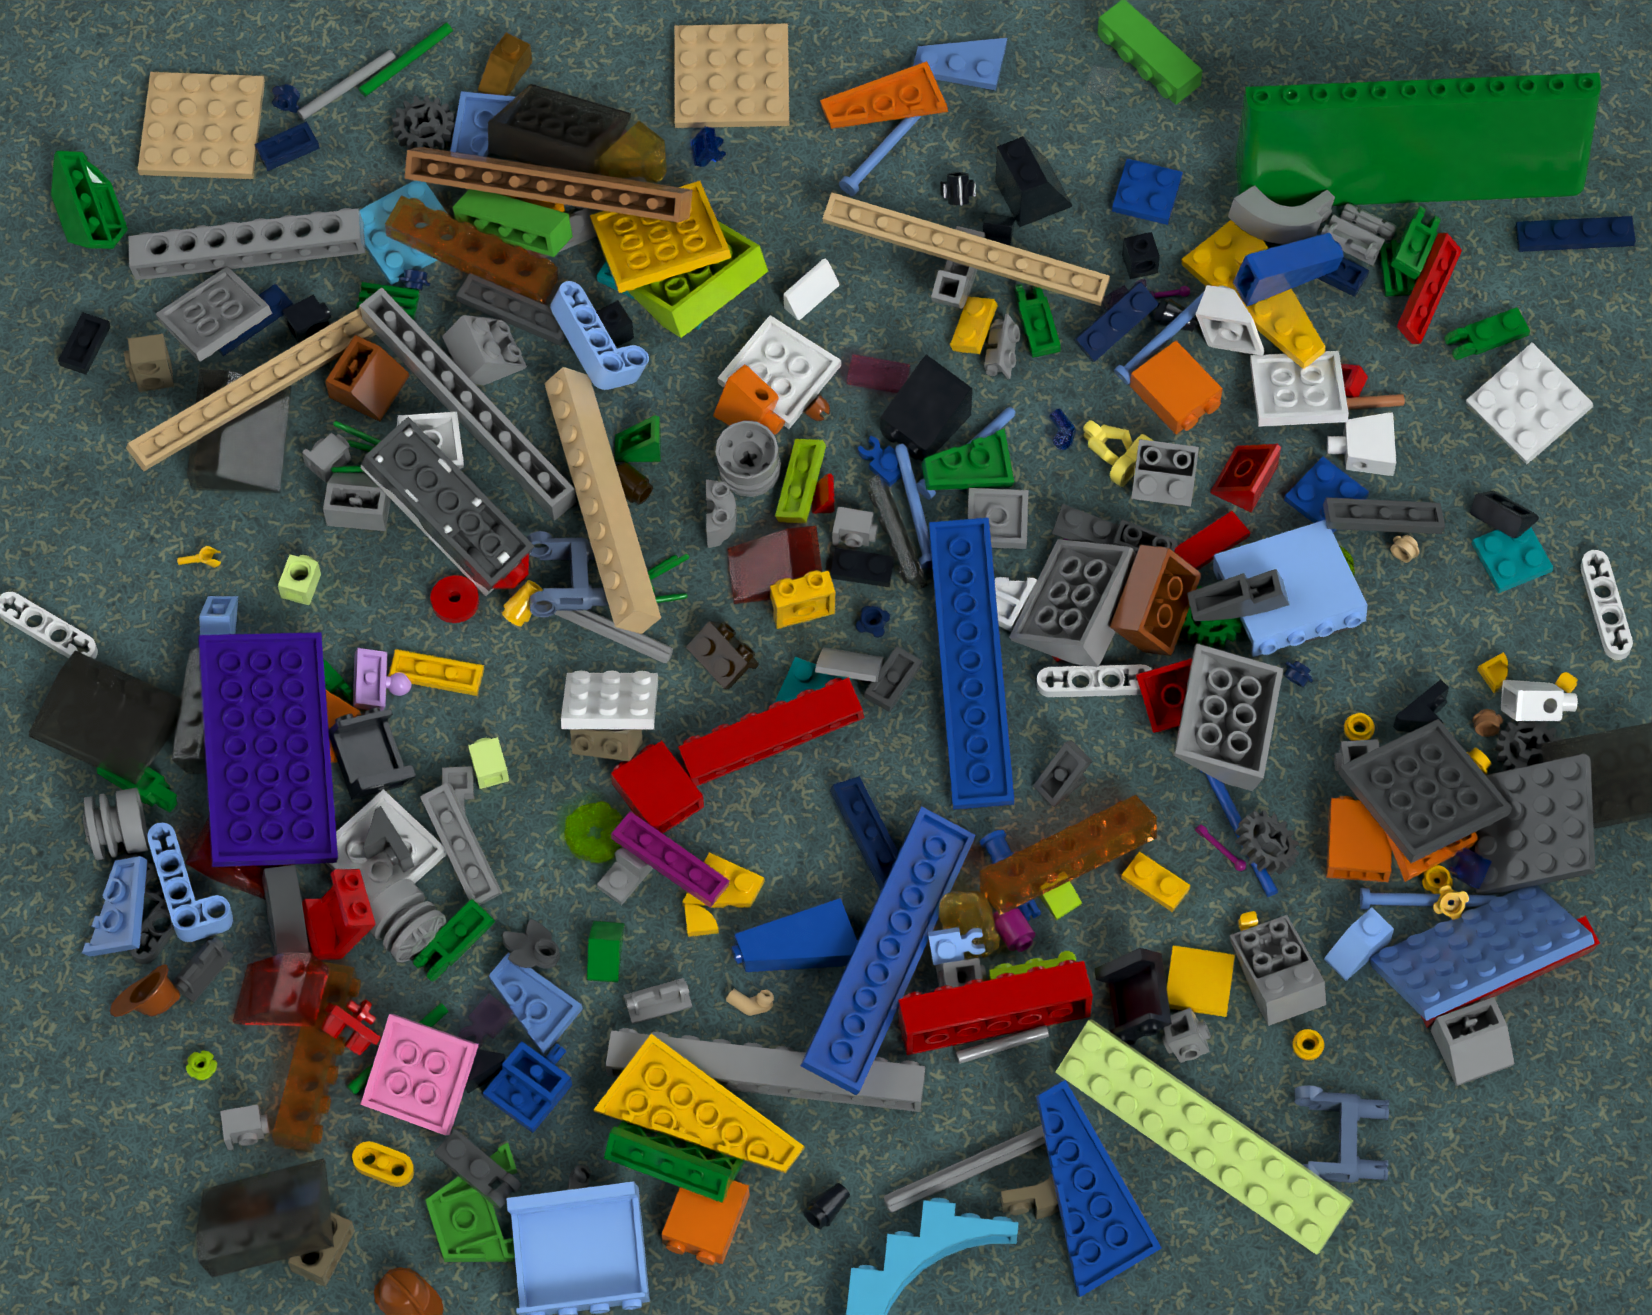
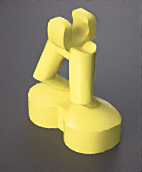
[1083,420,1154,487]

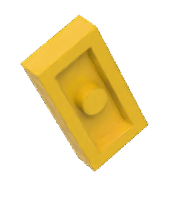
[950,297,998,354]
[1121,851,1191,912]

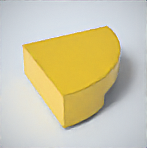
[1477,652,1508,693]
[684,904,719,937]

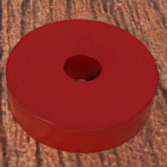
[430,575,479,623]

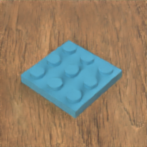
[359,180,466,285]

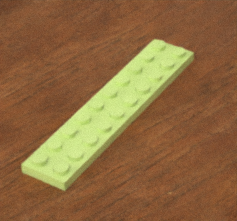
[1055,1019,1354,1255]

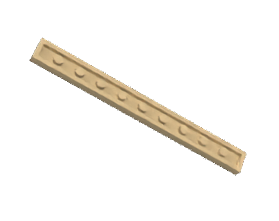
[822,193,1110,306]
[126,308,376,471]

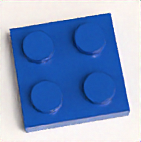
[1112,159,1183,225]
[1284,457,1369,533]

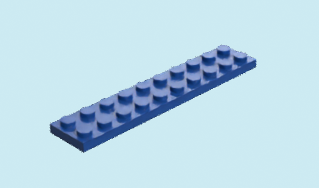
[929,517,1015,810]
[800,806,976,1095]

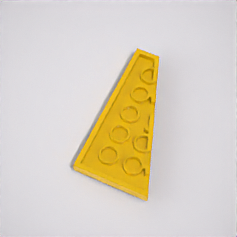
[1181,220,1325,369]
[594,1034,805,1174]

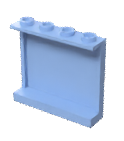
[1213,520,1368,657]
[506,1181,650,1315]

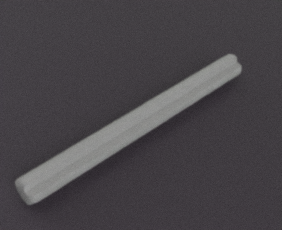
[509,581,673,663]
[884,1125,1046,1212]

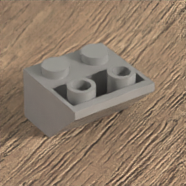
[442,315,527,385]
[1131,439,1199,507]
[323,472,391,531]
[1430,997,1515,1086]

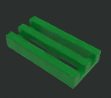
[1379,240,1415,297]
[356,282,420,320]

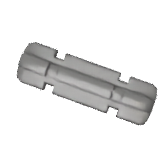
[1341,204,1397,240]

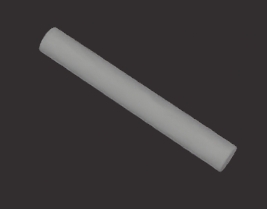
[955,1025,1049,1064]

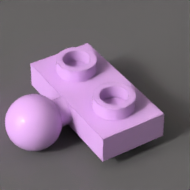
[353,648,412,711]

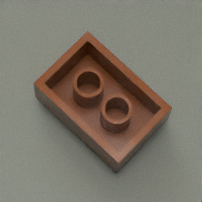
[1110,545,1201,656]

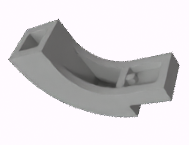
[1228,185,1335,244]
[931,226,986,309]

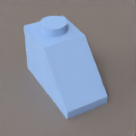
[199,596,238,635]
[1324,907,1394,981]

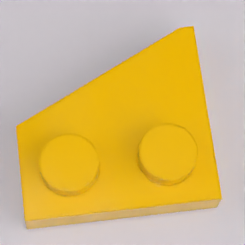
[682,852,765,908]

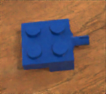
[483,1041,572,1133]

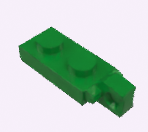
[97,747,178,813]

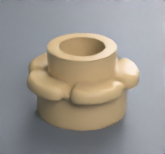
[1390,535,1419,563]

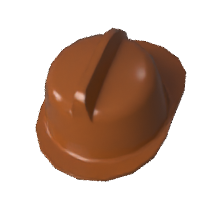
[110,964,180,1017]
[374,1267,444,1315]

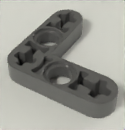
[118,854,186,964]

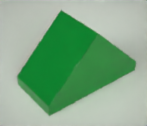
[615,415,661,462]
[587,921,625,983]

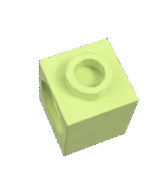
[278,555,321,605]
[468,737,509,789]

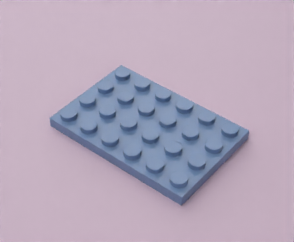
[1369,885,1595,1021]

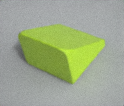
[1039,873,1082,920]

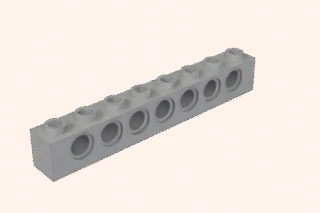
[128,208,365,280]

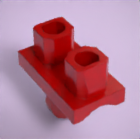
[320,999,382,1056]

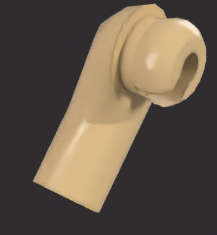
[726,988,774,1016]

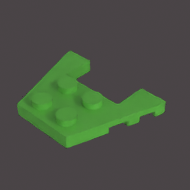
[425,1143,517,1262]

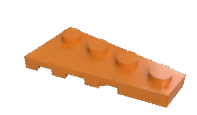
[820,61,948,129]

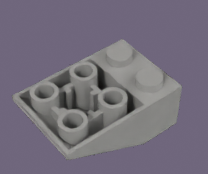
[1229,915,1326,1026]

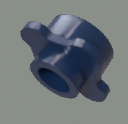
[272,84,300,113]
[399,270,430,291]
[856,606,890,638]
[1283,661,1313,688]

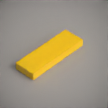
[388,649,484,696]

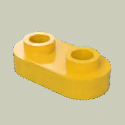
[352,1141,414,1187]

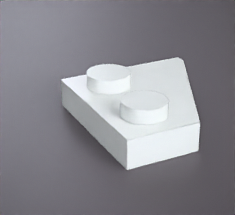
[995,577,1037,631]

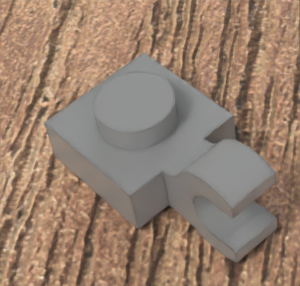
[442,766,474,815]

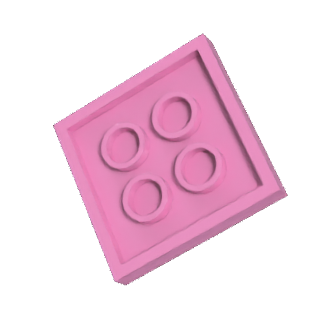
[360,1014,479,1136]

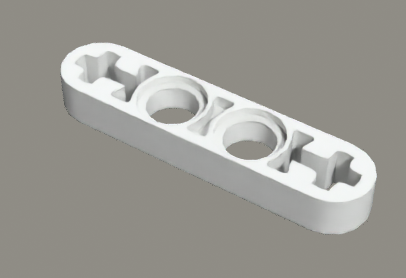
[1580,550,1633,660]
[0,592,98,665]
[1036,664,1152,697]

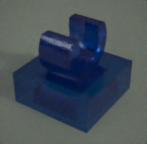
[691,126,726,167]
[1449,848,1492,889]

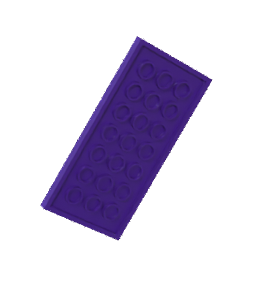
[198,632,338,867]

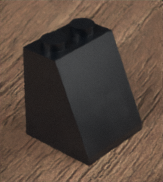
[995,136,1072,227]
[880,354,972,461]

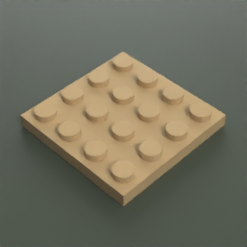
[674,23,789,128]
[138,72,265,179]

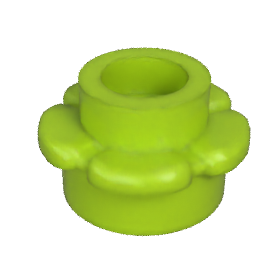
[186,1050,217,1080]

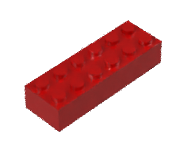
[898,960,1093,1055]

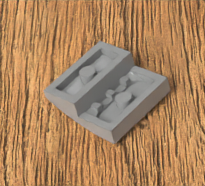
[815,647,884,682]

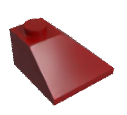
[1136,658,1192,733]

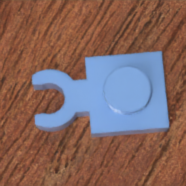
[928,927,985,965]

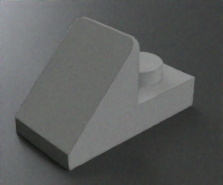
[597,847,653,906]

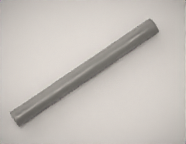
[297,50,396,120]

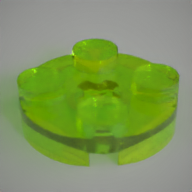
[564,801,623,863]

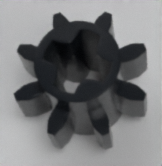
[940,172,976,205]

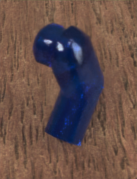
[1049,408,1076,450]

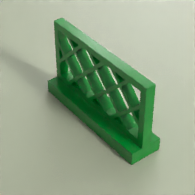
[604,1121,746,1203]

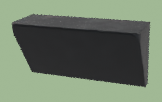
[1470,491,1539,538]

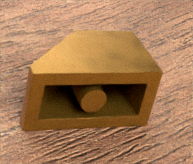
[478,32,532,96]

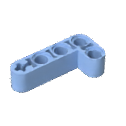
[550,281,649,390]
[147,822,233,942]

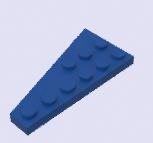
[1036,1080,1162,1297]

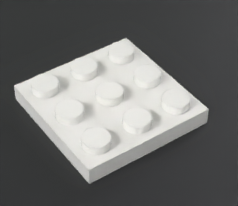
[718,315,841,429]
[1466,343,1593,464]
[1250,351,1349,427]
[561,670,658,729]
[326,789,447,903]

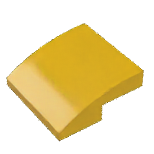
[1167,945,1235,1017]

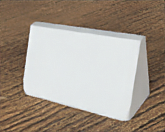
[783,259,839,320]

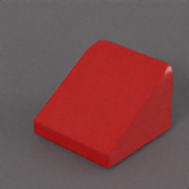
[1341,364,1368,398]
[811,474,835,514]

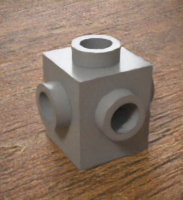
[1162,1008,1211,1063]

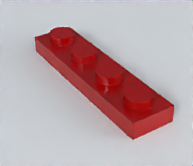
[1396,233,1462,344]

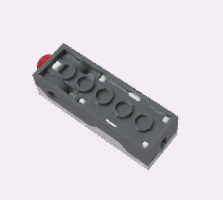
[360,417,535,596]

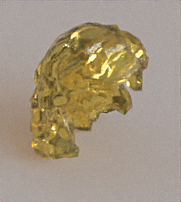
[938,891,1000,960]

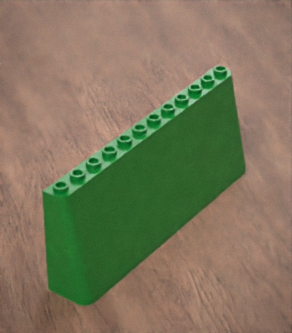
[1236,73,1601,207]

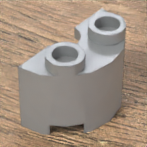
[706,479,737,548]

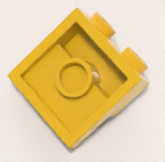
[770,570,836,629]

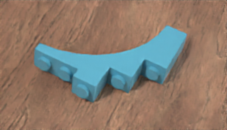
[846,1198,1019,1315]

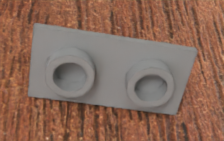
[1321,214,1385,266]
[984,314,1020,379]
[624,978,692,1024]

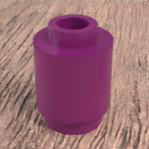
[992,904,1036,952]

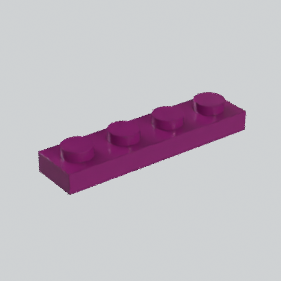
[611,812,730,908]

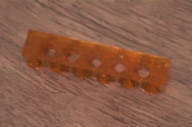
[385,195,558,304]
[979,795,1157,915]
[272,961,361,1153]

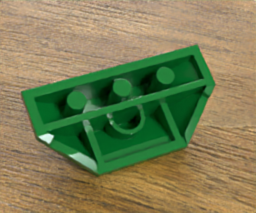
[51,151,128,249]

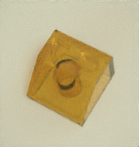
[599,121,667,183]

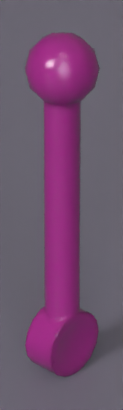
[1151,285,1190,299]
[1195,824,1247,871]

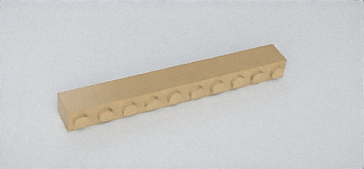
[544,367,661,634]

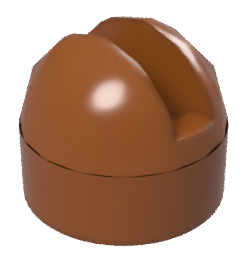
[804,395,830,421]

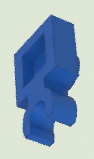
[858,436,902,487]

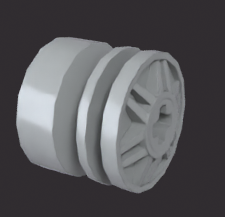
[715,421,781,497]
[83,788,149,860]
[369,879,446,963]

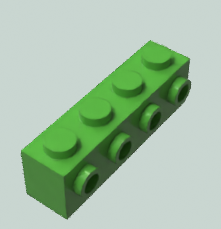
[1097,0,1203,105]
[453,189,573,257]

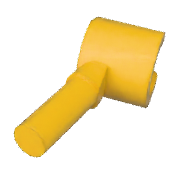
[177,546,221,568]
[1555,672,1578,693]
[1238,911,1258,931]

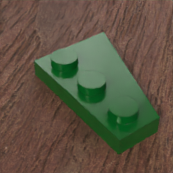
[922,428,1014,490]

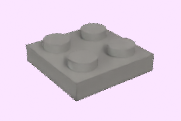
[968,488,1029,549]

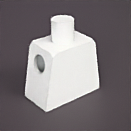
[1327,413,1396,476]
[1501,680,1578,721]

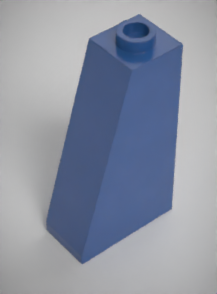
[1233,233,1344,307]
[731,898,858,972]

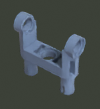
[527,531,609,618]
[1294,1085,1389,1183]

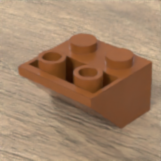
[325,335,410,422]

